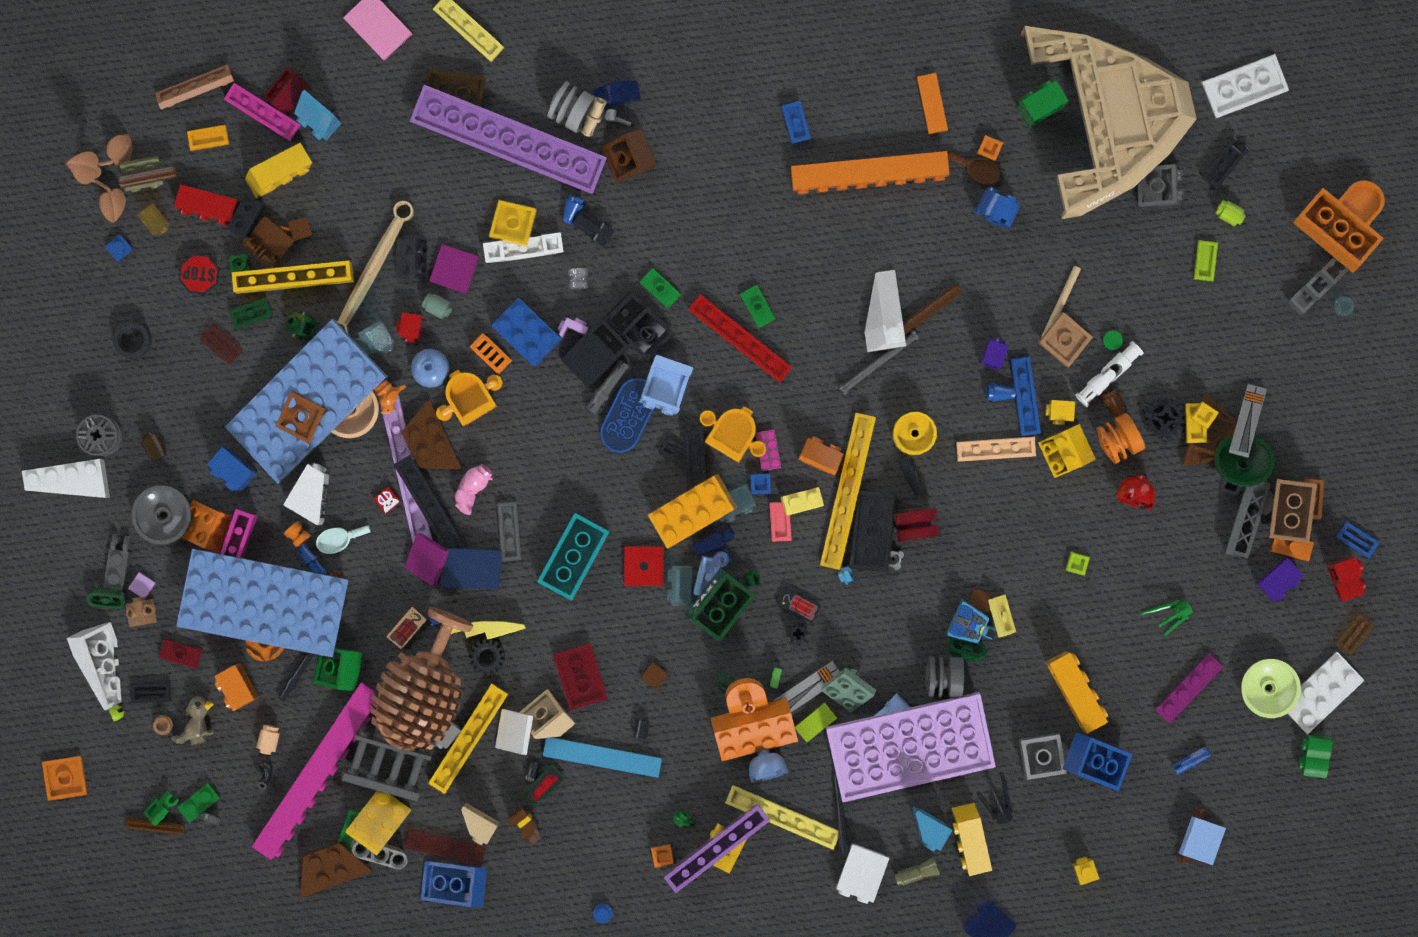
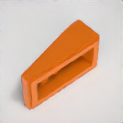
[470,333,512,375]

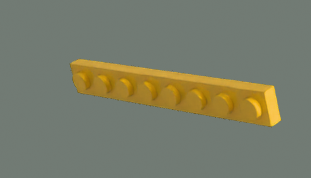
[820,413,876,570]

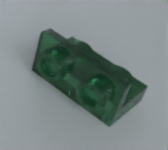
[714,672,747,694]

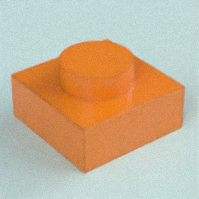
[977,135,1003,162]
[651,844,674,868]

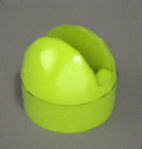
[108,705,124,722]

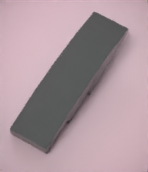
[1288,257,1349,316]

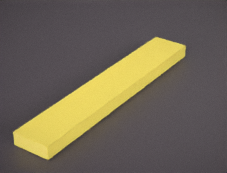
[725,785,839,850]

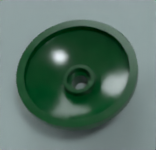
[1215,435,1275,487]

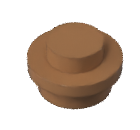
[153,715,173,735]

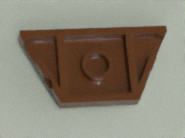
[1182,393,1237,466]
[401,400,461,470]
[300,841,372,898]

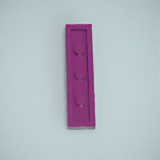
[1155,653,1223,724]

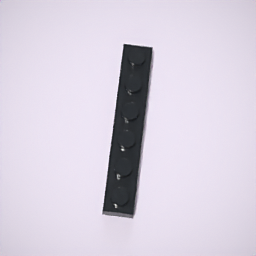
[393,455,466,548]

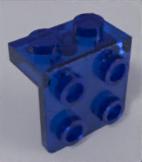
[962,899,1016,937]

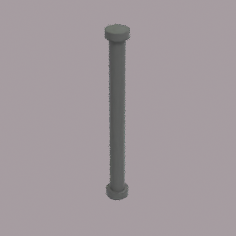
[838,329,920,395]

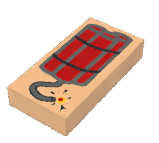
[386,607,427,649]

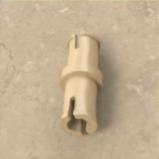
[581,97,607,137]

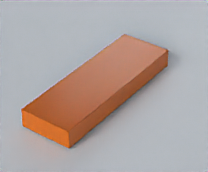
[917,73,948,135]

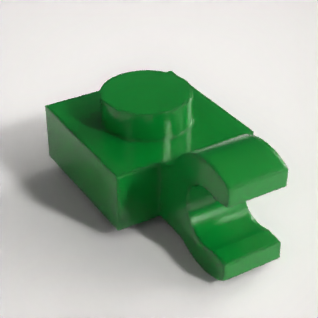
[143,791,179,826]

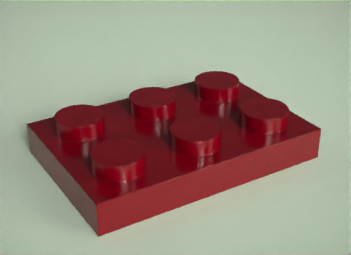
[553,643,608,711]

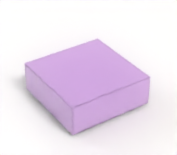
[128,572,156,599]

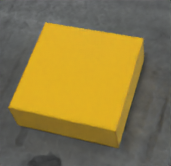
[1191,401,1219,429]

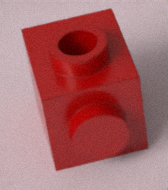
[396,313,423,343]

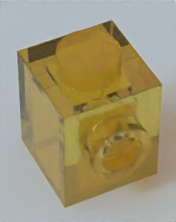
[137,203,170,235]

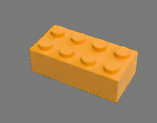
[648,474,738,549]
[1045,651,1108,734]

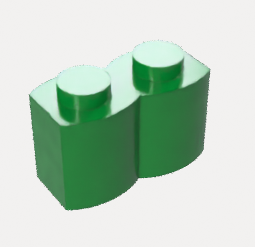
[1298,734,1333,778]

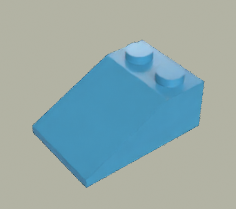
[294,90,341,141]

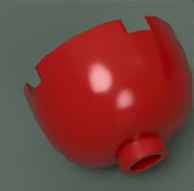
[1115,475,1156,510]

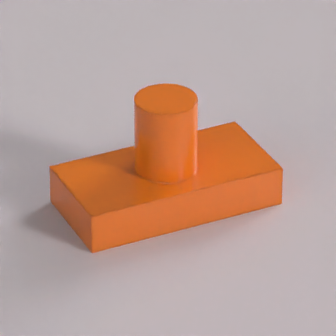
[1270,539,1314,561]

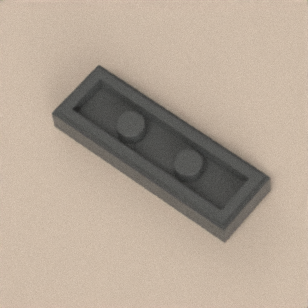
[497,501,522,561]

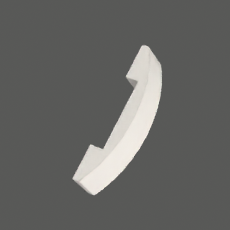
[483,232,563,263]

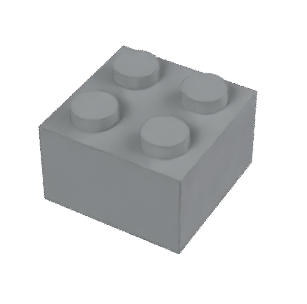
[1019,733,1066,780]

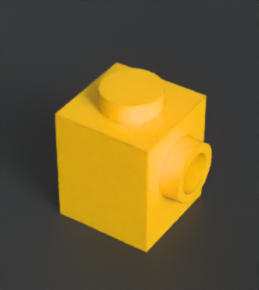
[1045,400,1075,425]
[1072,857,1099,885]

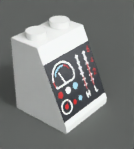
[283,463,329,525]

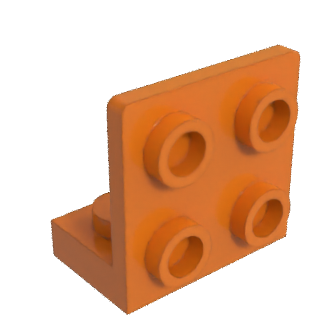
[181,500,233,553]

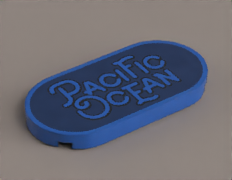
[601,378,654,453]

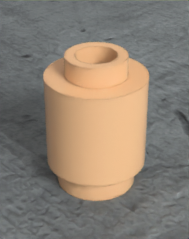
[256,725,280,755]

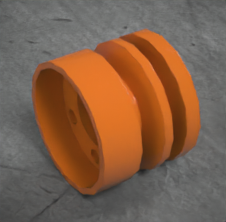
[1096,413,1145,464]

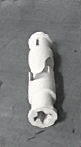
[1075,341,1144,407]

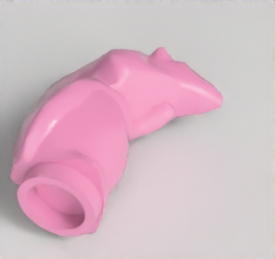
[454,464,493,515]

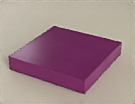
[430,244,479,294]
[404,533,449,586]

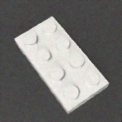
[1287,652,1364,734]

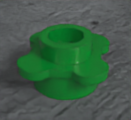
[229,254,250,273]
[673,810,692,829]

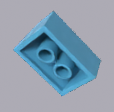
[912,805,952,851]

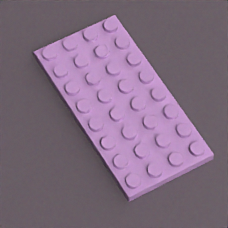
[826,692,995,802]

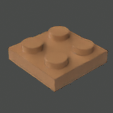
[1038,312,1093,368]

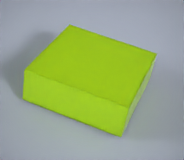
[1065,552,1090,576]

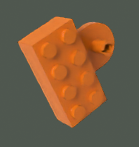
[1293,181,1385,273]
[711,678,798,761]

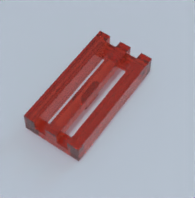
[200,325,243,365]

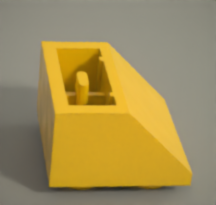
[1038,424,1096,478]

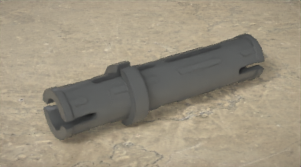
[585,359,629,415]

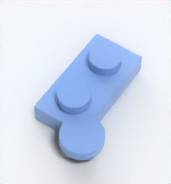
[693,551,729,595]

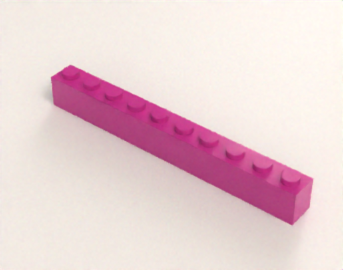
[252,682,378,860]

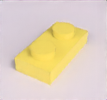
[781,487,824,516]
[988,594,1016,637]

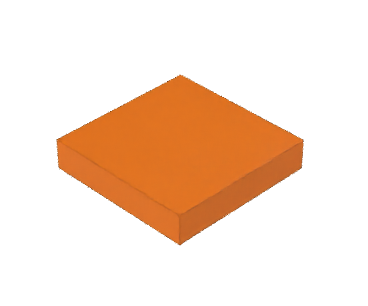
[42,755,88,801]

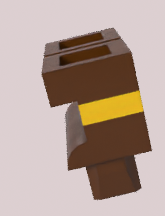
[507,805,542,845]

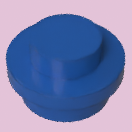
[593,904,613,924]

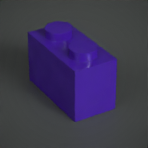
[979,338,1009,370]
[1256,558,1304,602]

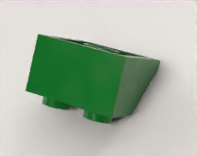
[314,647,363,691]

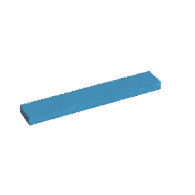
[543,737,662,778]

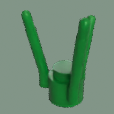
[1141,599,1193,636]

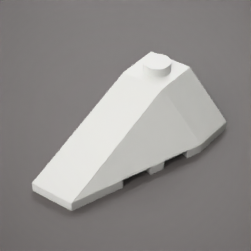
[865,270,906,352]

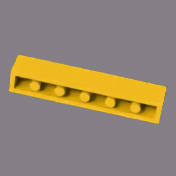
[232,261,354,294]

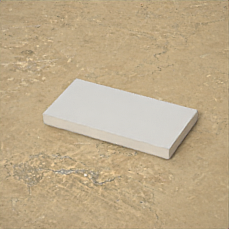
[1201,54,1289,119]

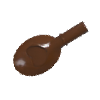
[948,151,1000,186]

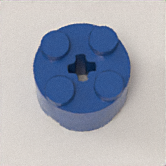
[974,187,1020,229]

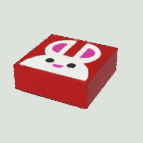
[373,487,401,514]

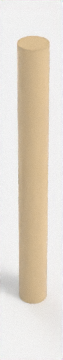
[1041,266,1081,337]

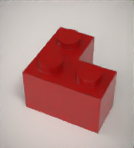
[1326,557,1366,602]

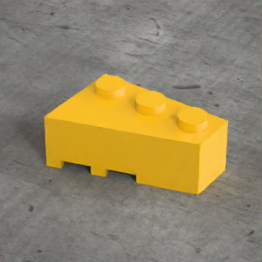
[245,143,312,199]
[952,803,992,876]

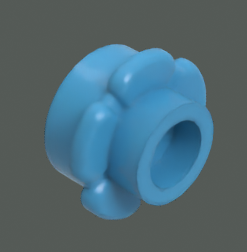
[838,566,854,585]

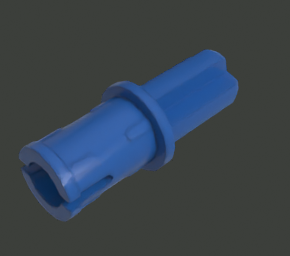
[295,543,327,575]
[1172,747,1211,775]

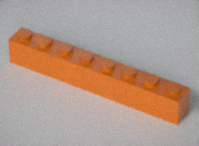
[791,151,949,194]

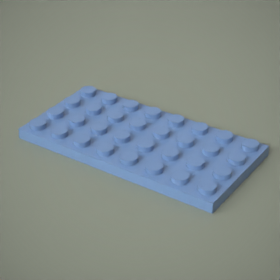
[225,319,387,484]
[176,549,349,657]

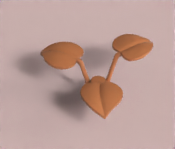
[66,134,132,223]

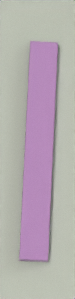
[381,394,433,542]

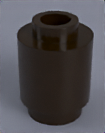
[140,431,167,462]

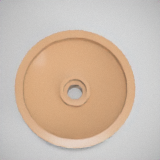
[332,391,379,438]

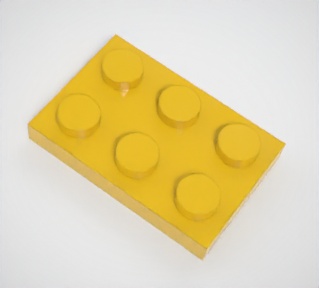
[345,790,411,855]

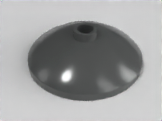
[132,485,191,544]

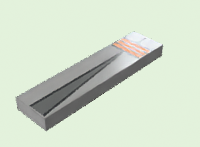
[1229,384,1267,457]
[771,661,839,712]

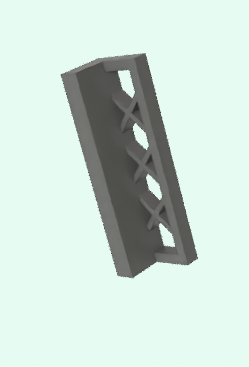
[1225,481,1271,558]

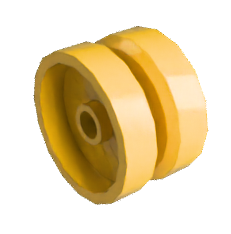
[892,412,937,455]

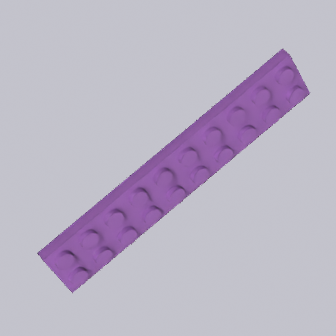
[410,85,607,194]

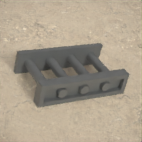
[341,730,432,802]

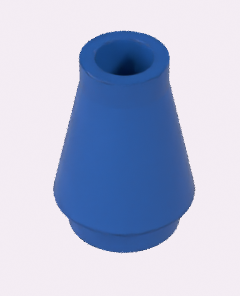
[562,195,584,225]
[985,383,1016,402]

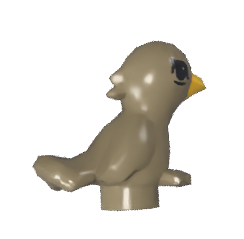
[171,696,214,746]

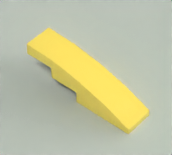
[451,621,526,640]

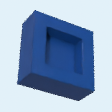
[105,234,133,262]
[750,474,771,494]

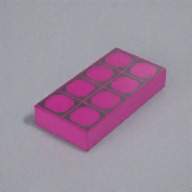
[755,429,781,471]

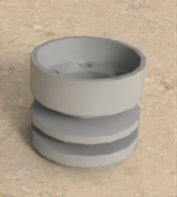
[547,81,595,133]

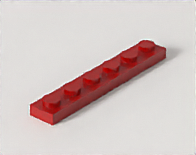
[688,294,792,383]

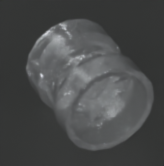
[568,268,588,289]

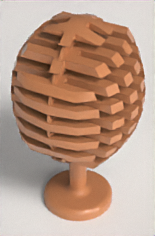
[369,607,474,751]

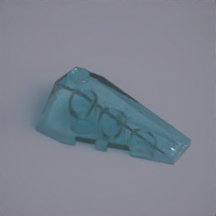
[352,320,396,355]

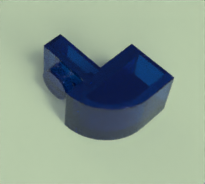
[593,80,641,108]

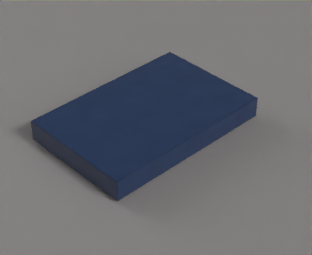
[440,547,501,589]

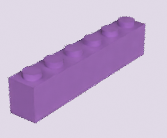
[664,803,770,893]

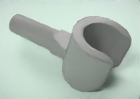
[605,109,631,127]

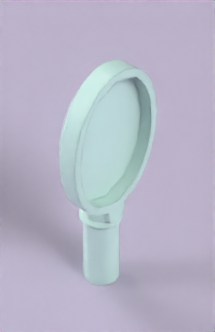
[316,525,371,554]

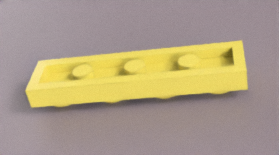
[433,0,504,62]

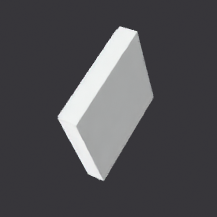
[495,709,533,755]

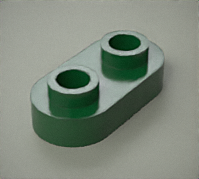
[86,588,127,609]
[947,637,987,662]

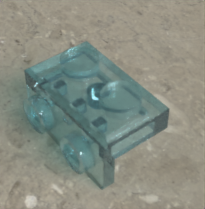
[719,484,756,524]
[667,566,692,606]

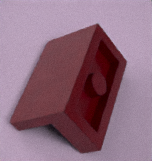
[263,67,310,116]

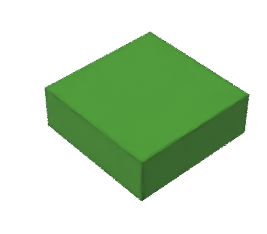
[770,667,782,689]

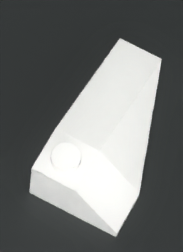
[67,622,121,710]

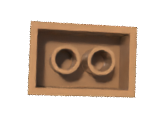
[1269,479,1317,543]

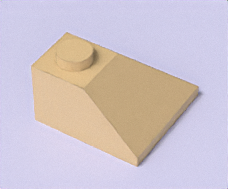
[519,689,575,739]
[461,803,500,845]

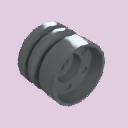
[76,415,123,457]
[925,656,964,698]

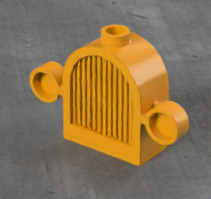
[436,370,503,426]
[700,406,766,463]

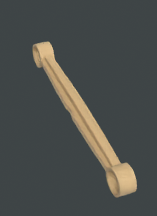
[336,201,414,334]

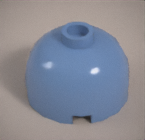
[411,349,450,388]
[749,750,788,783]

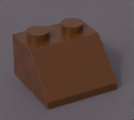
[601,129,657,183]

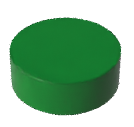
[1102,331,1123,350]

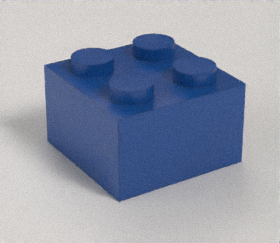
[207,447,257,491]

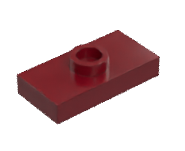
[159,639,203,669]

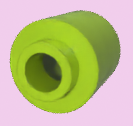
[1215,200,1246,227]

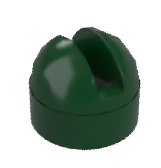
[744,570,760,587]

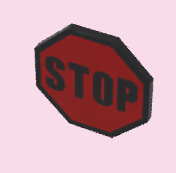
[179,254,220,294]

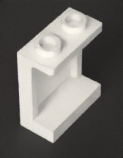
[836,843,889,904]

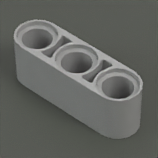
[351,839,407,869]

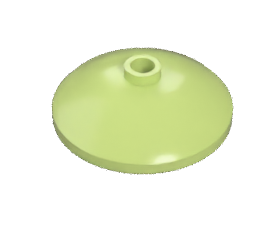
[1241,659,1301,718]

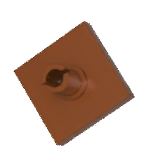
[276,391,327,444]

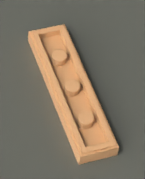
[956,437,1036,462]

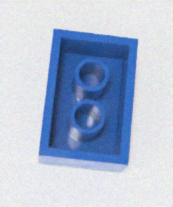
[491,298,562,367]
[1062,732,1133,791]

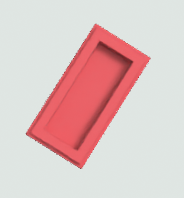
[769,502,791,542]

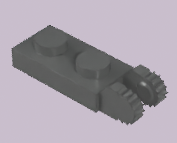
[103,534,130,591]

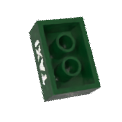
[685,568,756,642]

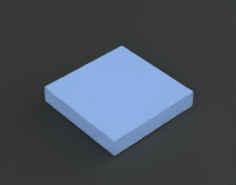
[1179,816,1226,865]

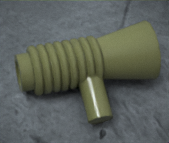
[895,857,941,886]

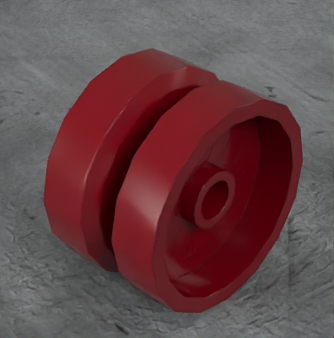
[894,508,940,542]

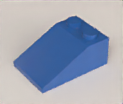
[421,861,487,907]

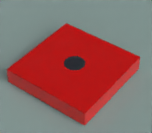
[624,547,664,586]

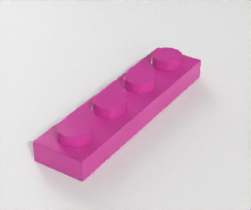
[224,83,301,142]

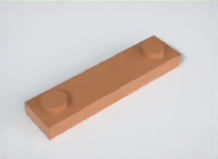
[156,65,234,109]

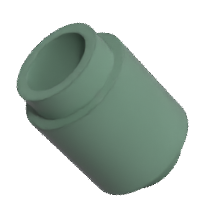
[422,293,452,319]

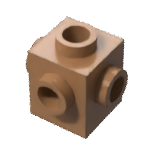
[126,597,157,627]

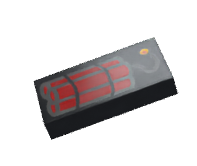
[777,588,821,623]

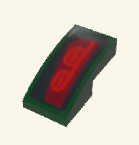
[522,764,566,807]

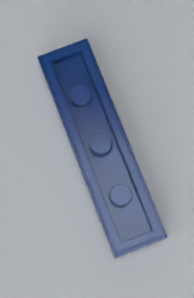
[1010,356,1041,436]

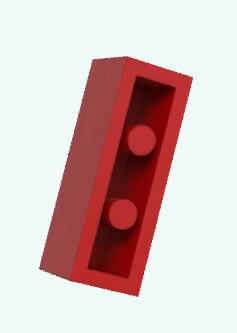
[174,185,240,226]

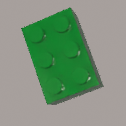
[1016,80,1068,129]

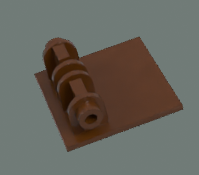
[242,216,295,269]

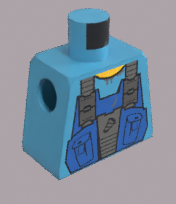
[947,599,996,643]

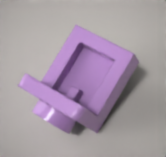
[557,318,589,338]

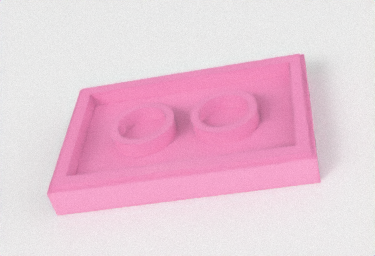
[344,0,412,61]

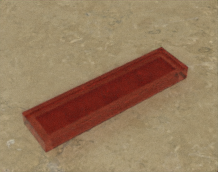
[405,829,486,866]

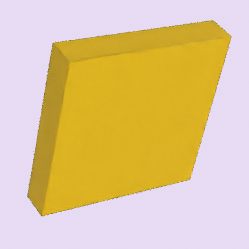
[489,200,537,247]

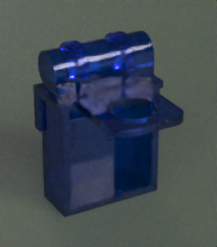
[692,529,735,563]

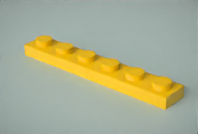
[428,684,508,794]

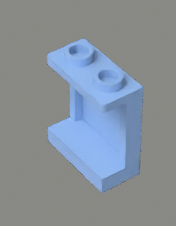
[639,355,693,416]

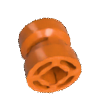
[284,521,311,548]

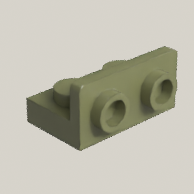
[120,155,164,192]

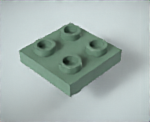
[821,668,876,712]

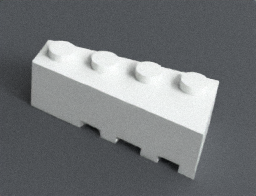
[22,459,110,498]

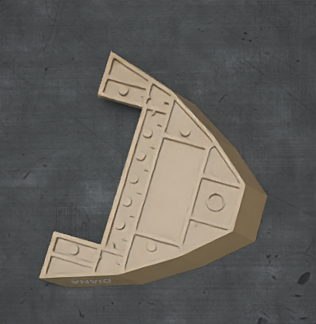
[1021,26,1197,219]

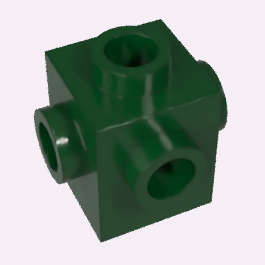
[285,311,320,340]

